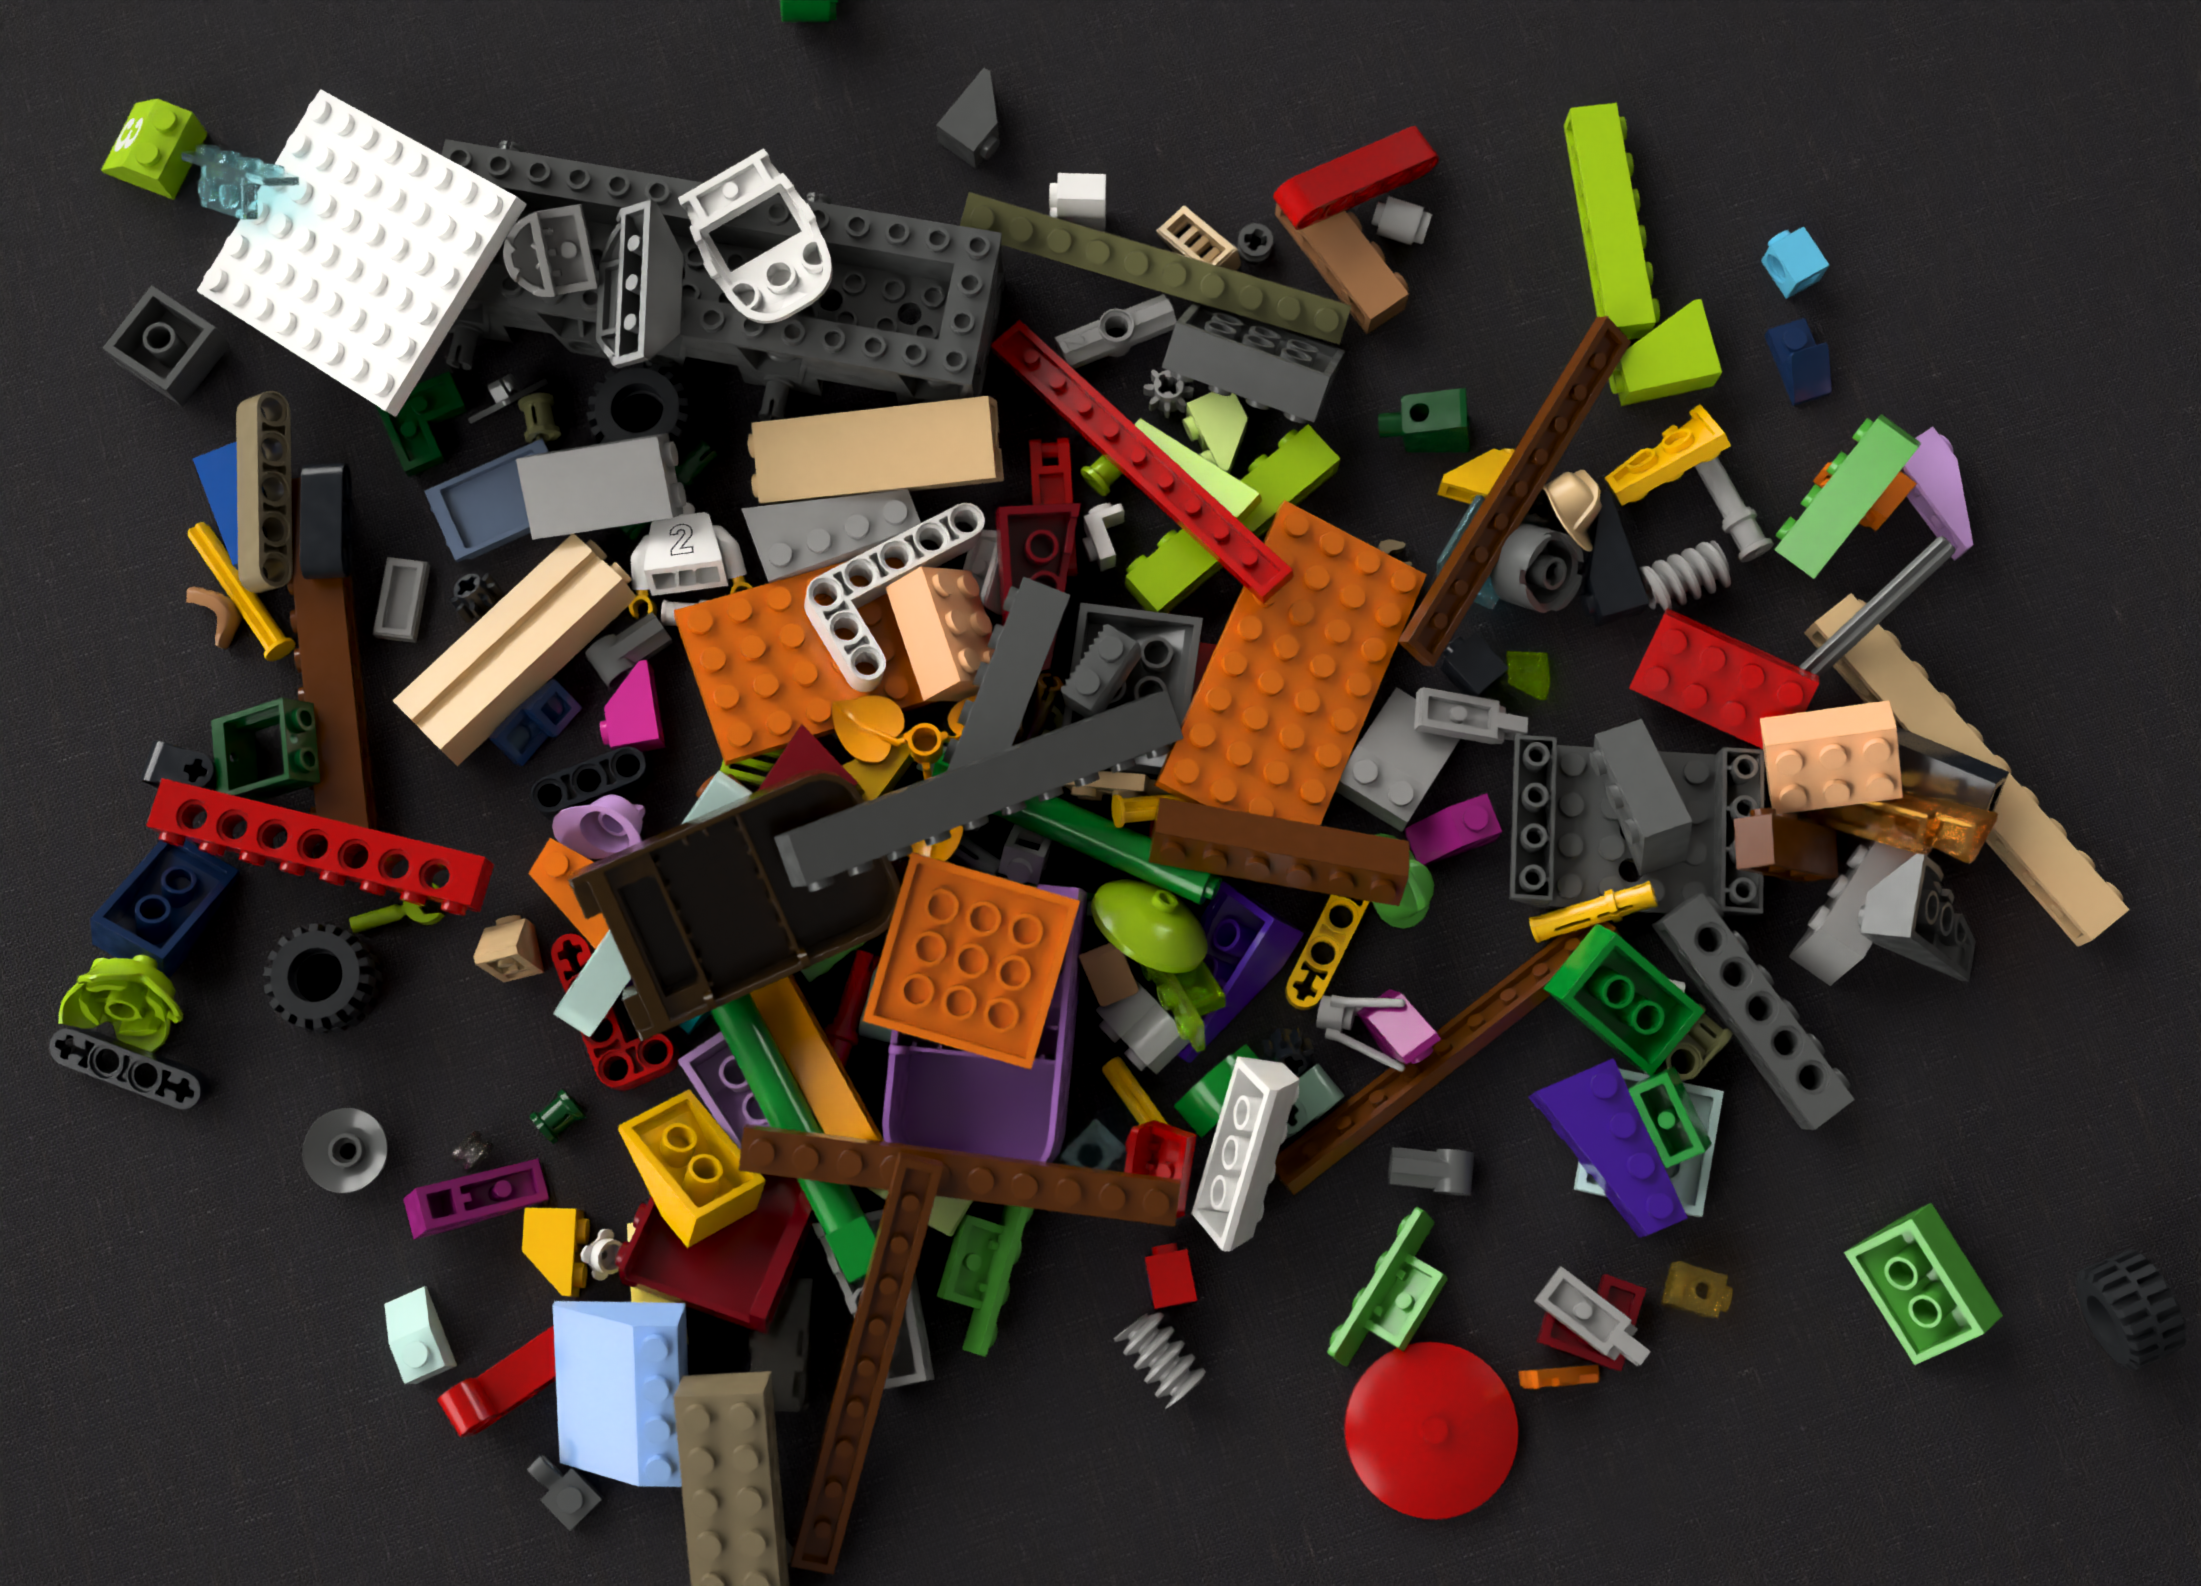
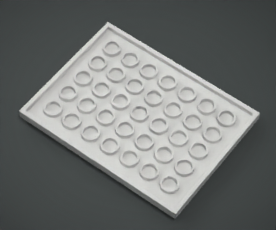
[197,89,527,417]

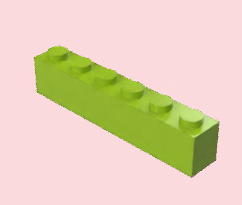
[1564,103,1660,339]
[1125,424,1340,614]

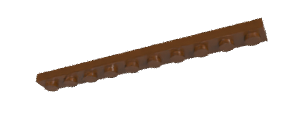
[1398,316,1631,667]
[1275,921,1621,1195]
[738,1124,1181,1226]
[790,1152,943,1574]

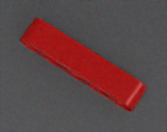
[1273,126,1440,230]

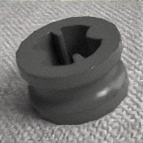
[1237,223,1273,264]

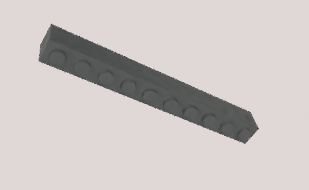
[774,691,1183,892]

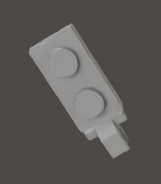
[1414,687,1528,744]
[1534,1266,1651,1366]

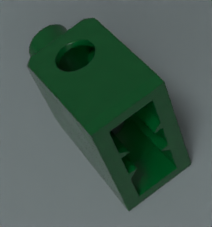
[1378,388,1470,453]

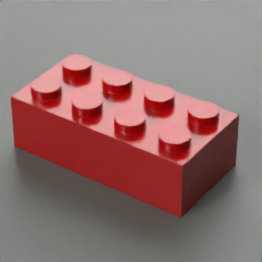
[1629,608,1819,749]

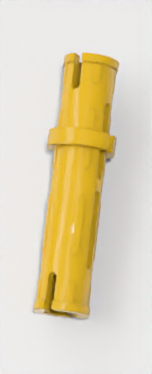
[1529,881,1658,943]

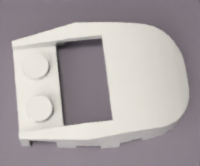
[678,148,833,324]

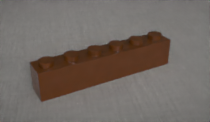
[1149,797,1409,906]

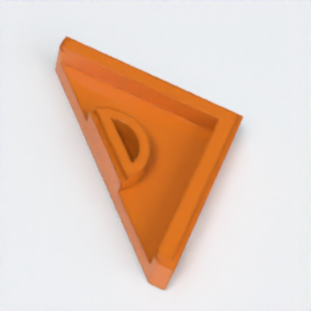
[1518,1365,1600,1389]

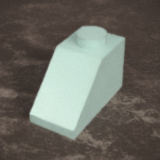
[385,1286,457,1384]

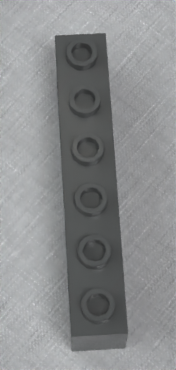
[1652,893,1855,1130]

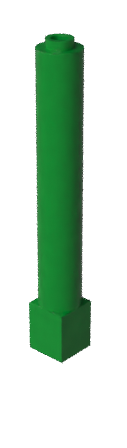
[932,751,1222,905]
[711,993,877,1284]

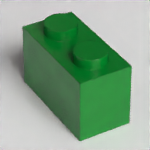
[1628,1066,1712,1168]

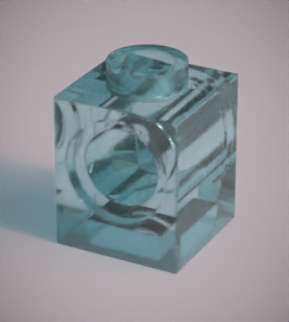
[1060,1119,1126,1170]

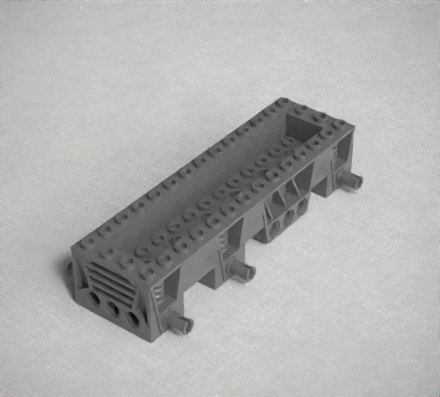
[442,139,1006,421]

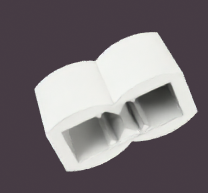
[1049,173,1106,232]

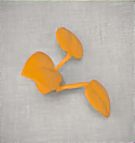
[832,695,1016,862]

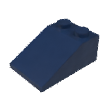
[90,840,239,979]

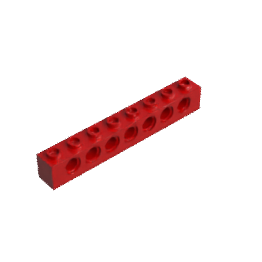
[146,778,494,916]

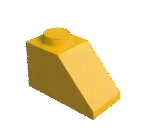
[1437,448,1515,507]

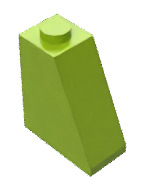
[1609,299,1722,406]

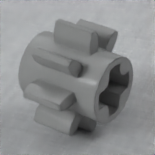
[1144,370,1194,418]

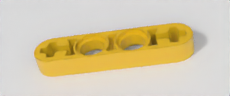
[1285,895,1370,1010]

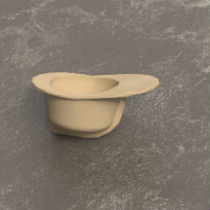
[1543,470,1602,552]

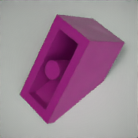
[1404,793,1502,866]

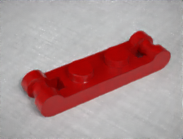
[1029,437,1077,577]

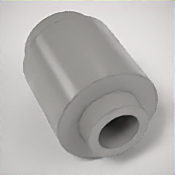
[1371,196,1432,245]

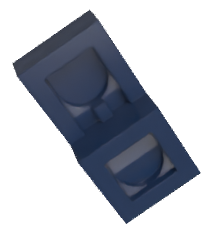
[488,679,582,766]

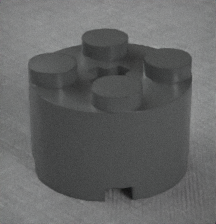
[1489,523,1584,613]

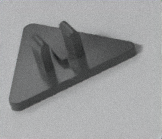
[468,374,549,424]

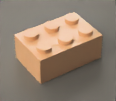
[885,566,994,702]
[1760,701,1903,814]

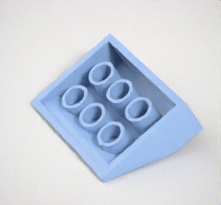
[553,1301,688,1487]

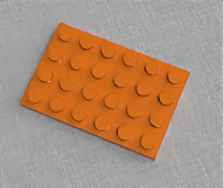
[674,557,938,766]

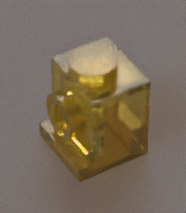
[1661,1261,1733,1319]

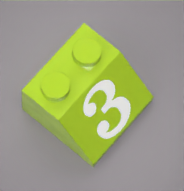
[101,99,208,200]

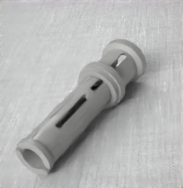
[1695,457,1774,562]

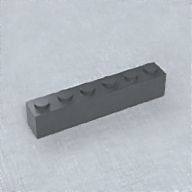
[942,577,1070,832]

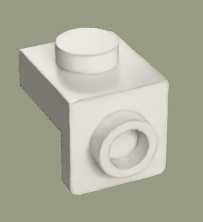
[1082,503,1125,572]

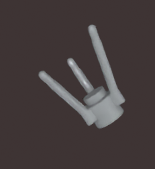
[1316,995,1405,1072]

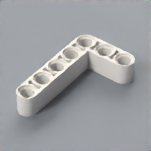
[804,503,985,692]

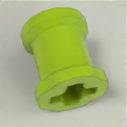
[1080,455,1123,496]

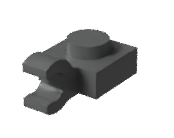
[527,1455,604,1531]

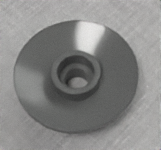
[302,1108,389,1193]

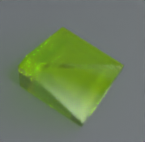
[1506,651,1550,700]

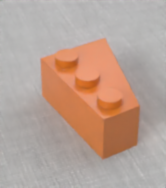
[528,838,609,949]

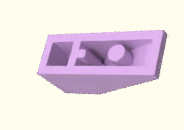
[1900,427,1974,561]

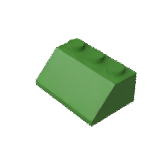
[1844,1203,2003,1365]

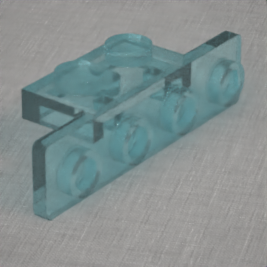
[182,145,299,220]

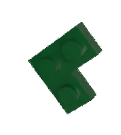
[376,371,468,477]

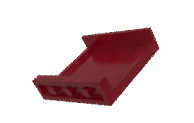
[615,1174,816,1334]

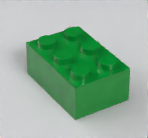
[1543,924,1705,1076]

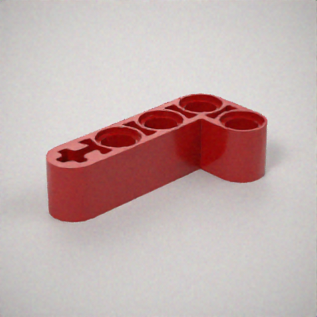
[551,933,680,1091]
[437,1325,556,1438]

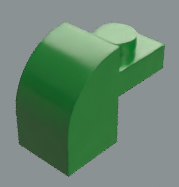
[1174,1044,1260,1138]

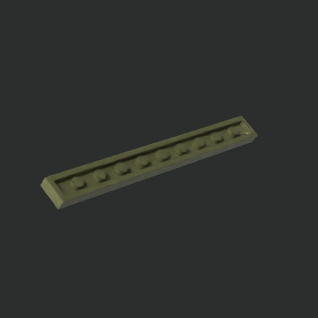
[960,192,1351,345]

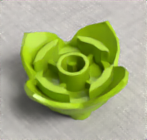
[58,955,183,1053]

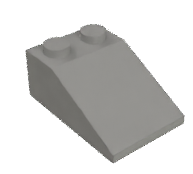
[1335,687,1460,832]

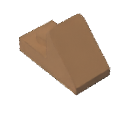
[1078,943,1138,1007]

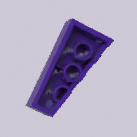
[1528,1058,1688,1237]

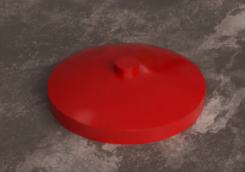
[1344,1342,1518,1519]

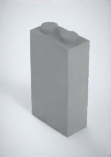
[516,433,686,540]

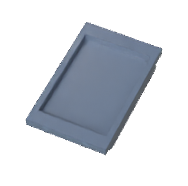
[424,439,549,563]

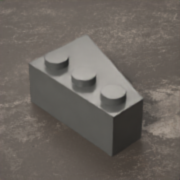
[1589,719,1693,876]

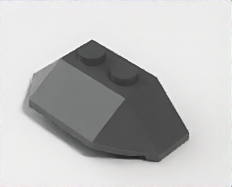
[596,199,683,368]

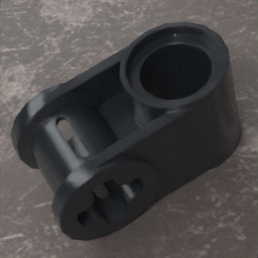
[140,741,216,791]

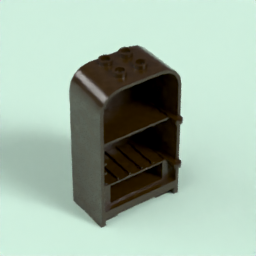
[568,769,901,1041]

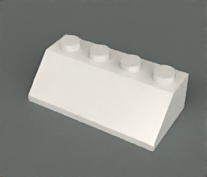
[1191,1056,1300,1252]

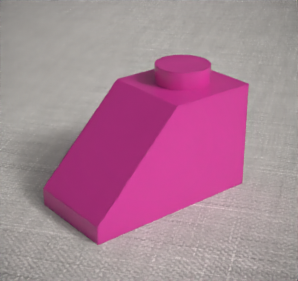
[600,660,665,752]

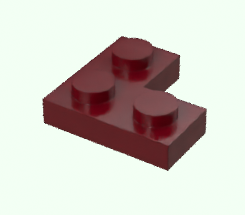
[1536,1274,1646,1371]

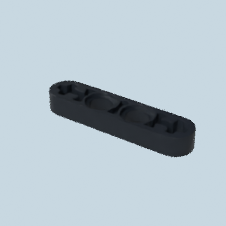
[49,1026,210,1109]

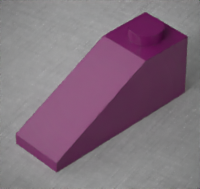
[403,1159,549,1239]

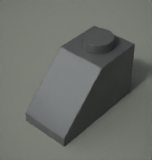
[936,68,1000,169]

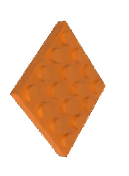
[862,852,1080,1069]

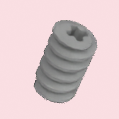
[1638,540,1731,611]
[1114,1312,1206,1409]

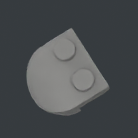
[503,204,598,297]

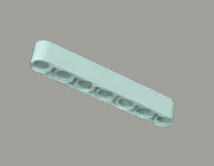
[553,770,752,1037]

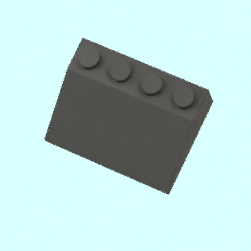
[1162,302,1346,423]
[1062,603,1203,779]

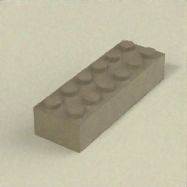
[673,1372,790,1586]

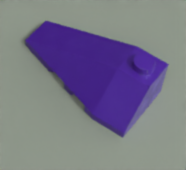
[1169,881,1304,1063]

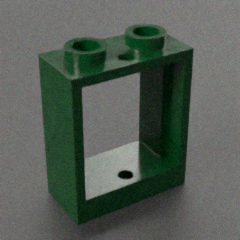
[211,697,320,802]

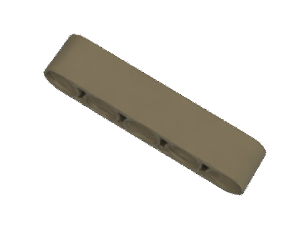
[236,391,293,594]

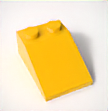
[618,1089,766,1248]

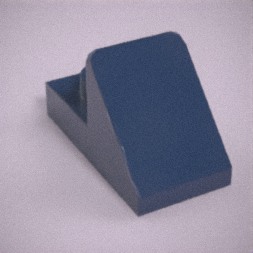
[1764,318,1832,406]

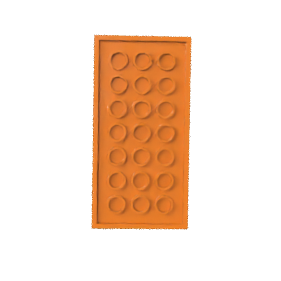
[1154,500,1426,825]

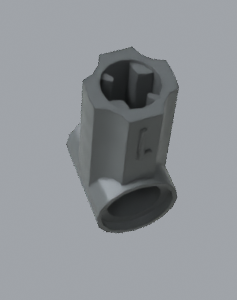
[585,612,673,689]
[1388,1147,1474,1196]

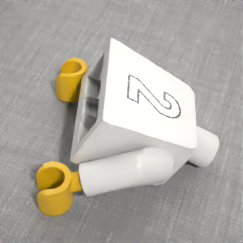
[629,502,753,619]

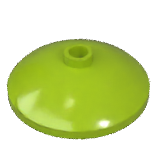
[1091,879,1208,973]

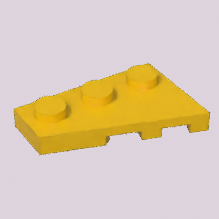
[1605,404,1731,506]

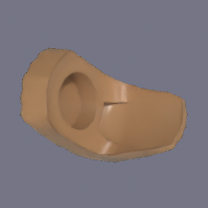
[186,586,243,649]

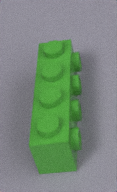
[1774,414,1921,579]

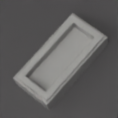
[373,557,430,643]

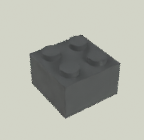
[102,285,230,407]

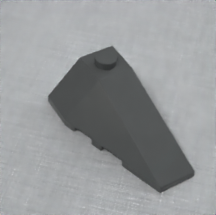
[1858,854,1976,981]

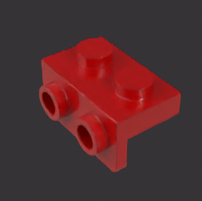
[1124,1120,1197,1218]

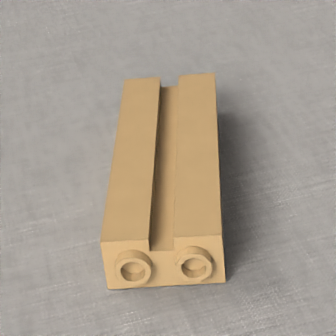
[748,396,1004,505]
[393,533,636,766]

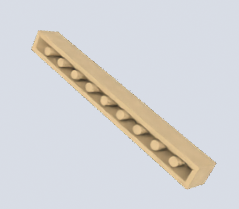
[1804,593,2129,947]

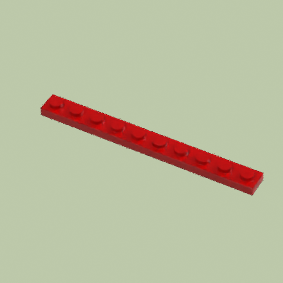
[990,320,1294,604]

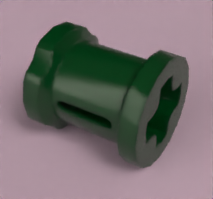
[529,1088,587,1144]

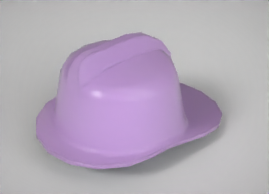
[552,794,645,859]

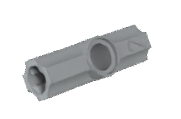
[1054,294,1177,369]

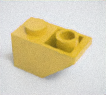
[522,1208,590,1297]

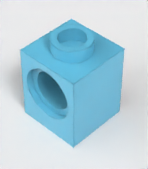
[1761,227,1829,299]

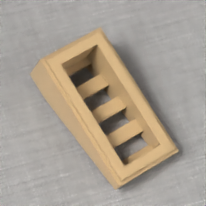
[1156,205,1241,271]

